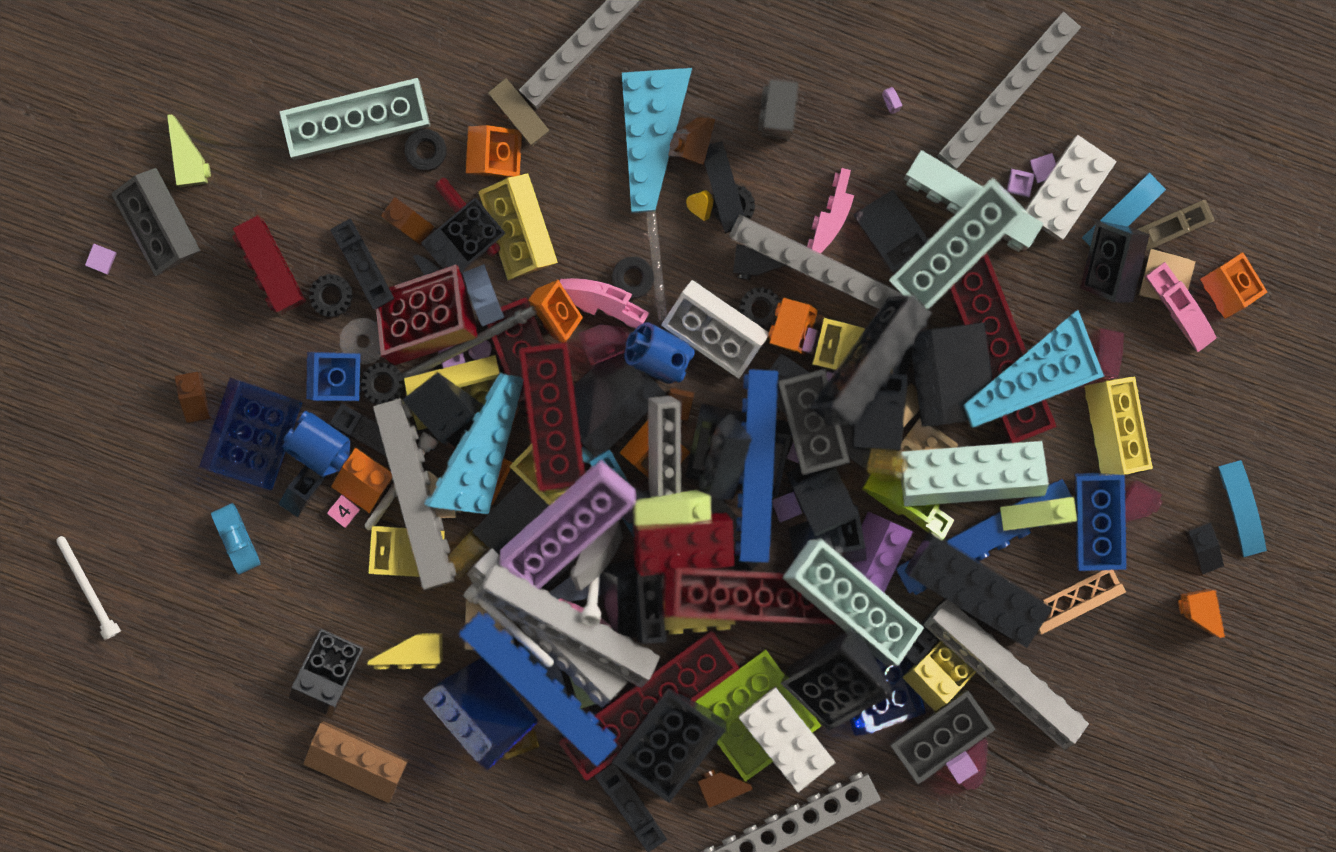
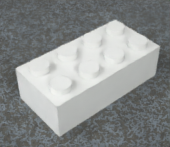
[1025,135,1117,241]
[661,280,769,378]
[738,687,835,792]

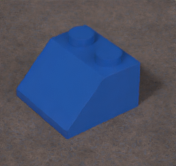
[306,352,360,401]

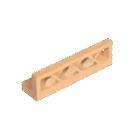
[1038,570,1126,634]

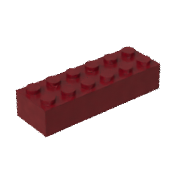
[520,343,585,491]

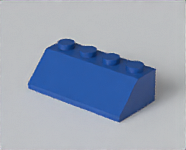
[1075,473,1126,571]

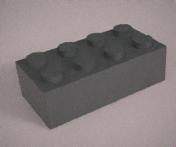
[758,79,798,140]
[778,370,849,474]
[889,689,996,784]

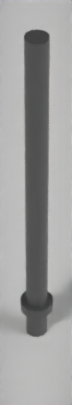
[403,306,537,378]

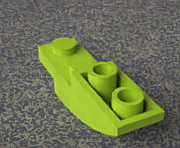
[862,469,954,539]

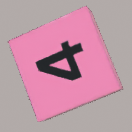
[327,495,361,528]

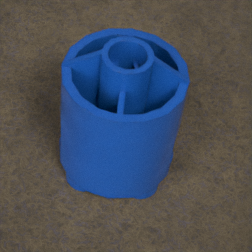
[625,322,695,384]
[282,411,350,478]

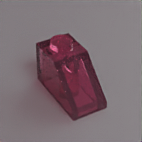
[578,325,629,365]
[1095,328,1124,379]
[1125,480,1163,522]
[947,738,988,790]

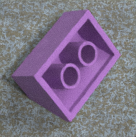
[849,512,912,593]

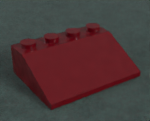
[376,265,477,365]

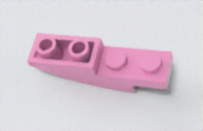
[807,168,854,253]
[1144,262,1217,352]
[560,278,649,328]

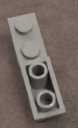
[571,517,623,591]

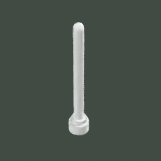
[365,431,439,530]
[57,536,121,640]
[581,576,601,626]
[463,584,553,667]

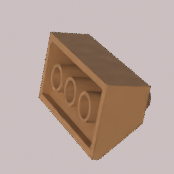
[304,721,409,803]

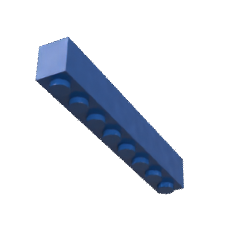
[735,370,778,562]
[895,479,1076,595]
[459,611,617,766]

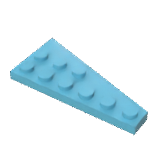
[622,68,692,213]
[963,310,1104,427]
[424,373,524,514]

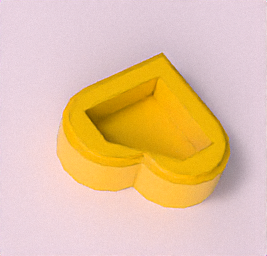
[686,191,714,221]

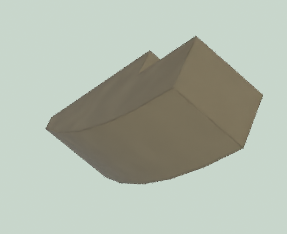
[488,78,550,147]
[1137,199,1215,251]

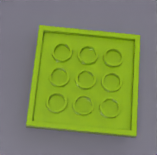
[695,649,821,782]

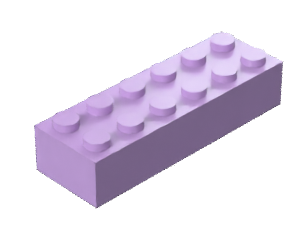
[500,460,635,589]

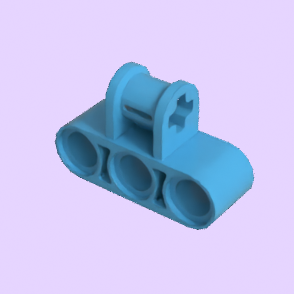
[211,503,261,575]

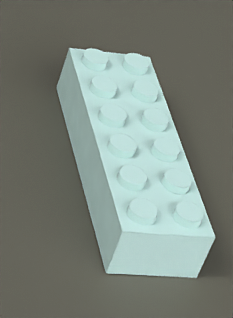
[280,78,431,160]
[904,150,1044,252]
[889,178,1027,309]
[899,441,1049,507]
[783,540,924,666]

